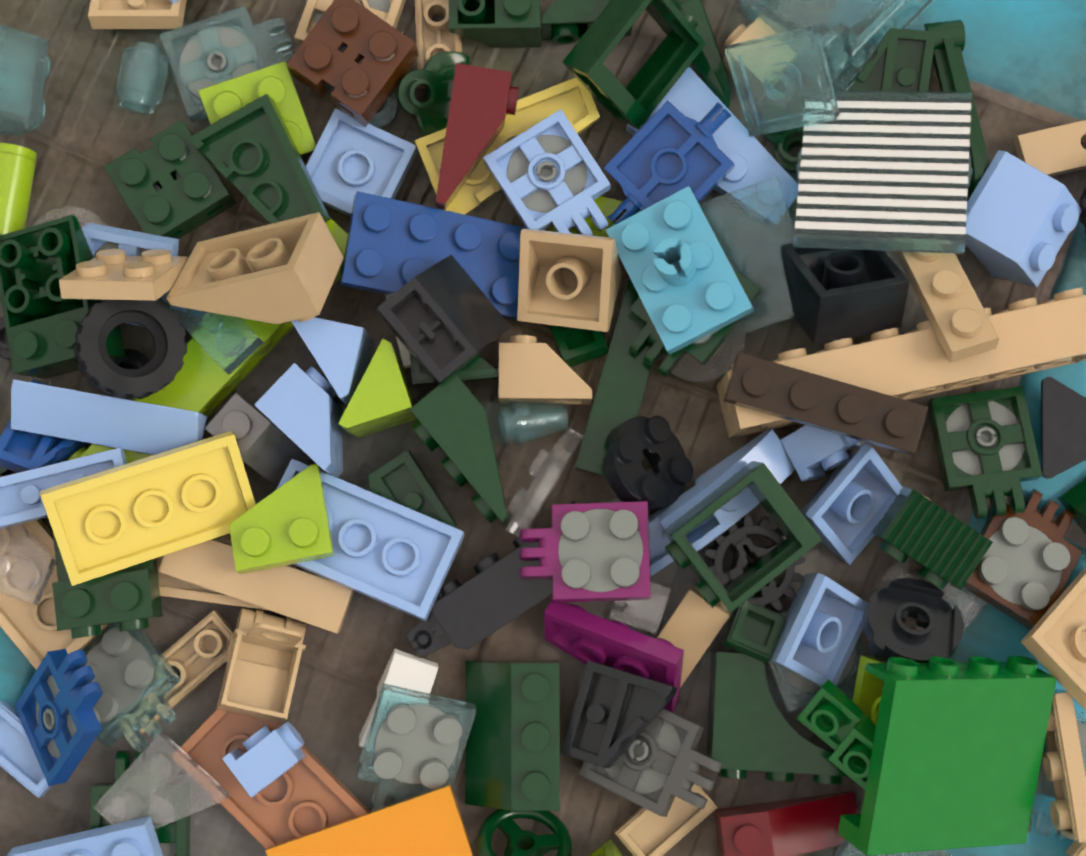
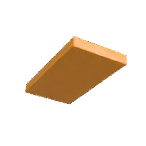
[265,784,474,856]

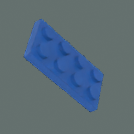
[339,191,527,321]

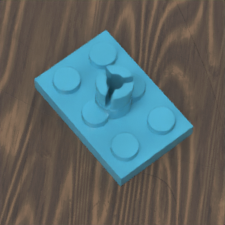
[606,186,754,355]

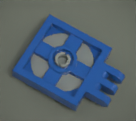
[14,649,103,786]

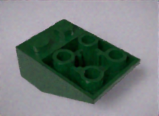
[0,215,125,379]
[410,373,509,526]

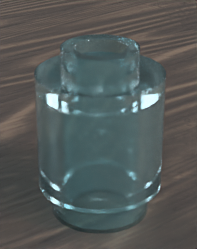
[116,42,169,114]

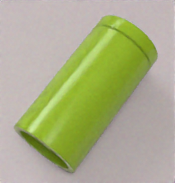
[0,143,37,236]

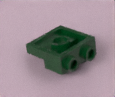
[52,536,163,639]

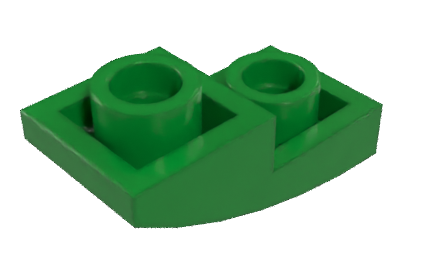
[797,679,876,790]

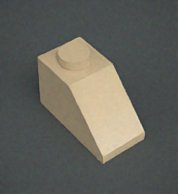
[498,335,592,405]

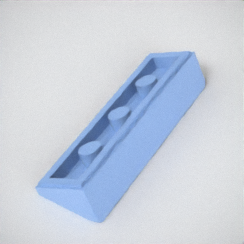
[11,379,207,455]

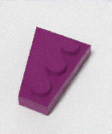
[544,598,684,713]

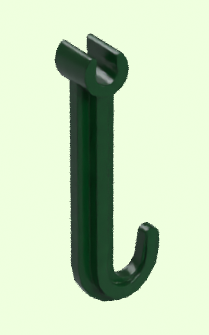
[924,20,990,202]

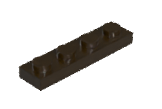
[724,352,928,455]

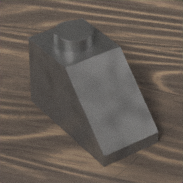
[204,393,313,487]

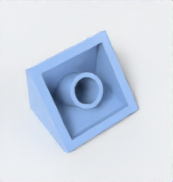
[291,317,374,405]
[800,443,903,565]
[770,573,867,687]

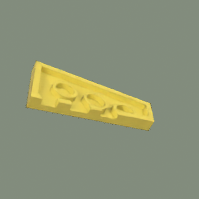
[415,77,600,215]

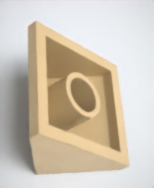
[517,228,622,332]

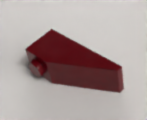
[435,63,519,210]
[714,791,858,856]

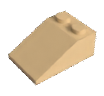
[166,212,344,324]

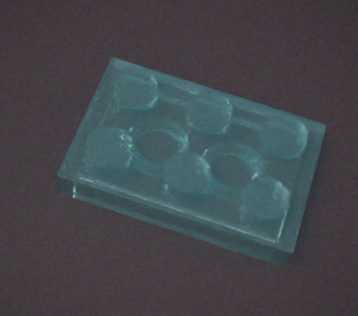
[699,176,799,338]

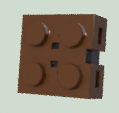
[287,0,419,127]

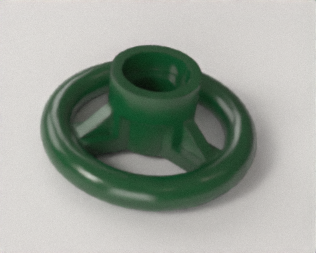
[477,809,572,856]

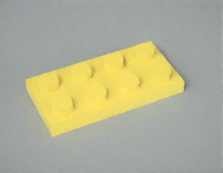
[40,431,256,586]

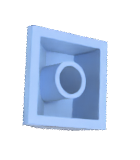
[953,150,1083,287]
[254,363,343,478]

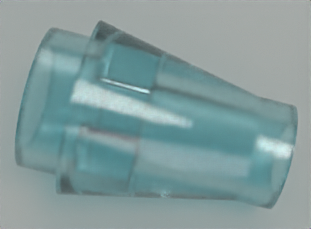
[498,401,568,446]

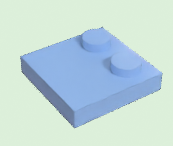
[306,108,418,217]

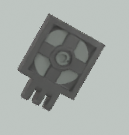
[578,708,723,817]

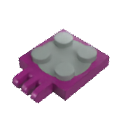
[520,501,651,603]

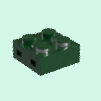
[104,119,236,239]

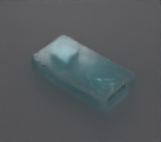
[166,301,264,375]

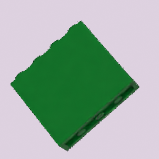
[838,655,1057,856]

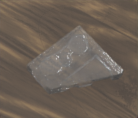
[93,732,230,829]

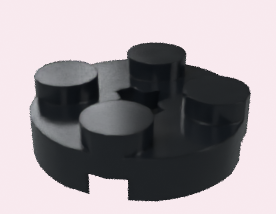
[603,415,694,511]
[863,578,964,663]

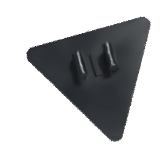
[1041,377,1086,479]

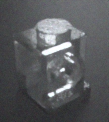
[609,581,672,634]

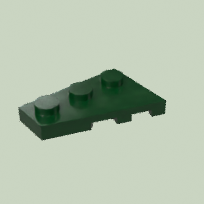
[187,94,331,224]

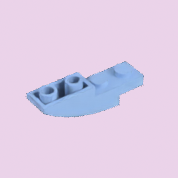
[649,427,795,577]

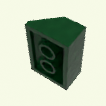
[465,661,560,811]

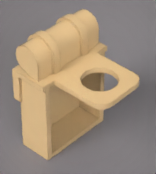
[216,608,306,723]

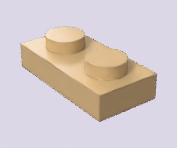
[88,0,187,29]

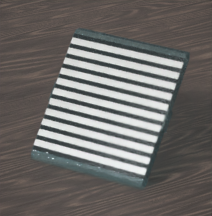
[793,90,973,254]

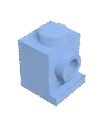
[780,425,860,481]
[222,721,306,798]

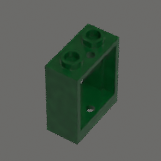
[562,0,707,129]
[663,461,822,613]

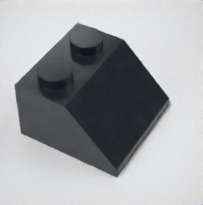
[780,231,910,344]

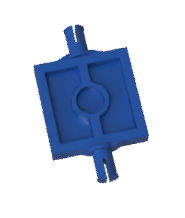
[604,101,735,225]

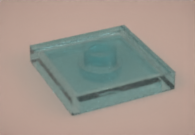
[725,25,840,137]

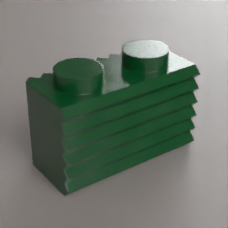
[873,487,993,591]

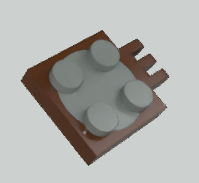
[963,489,1083,630]

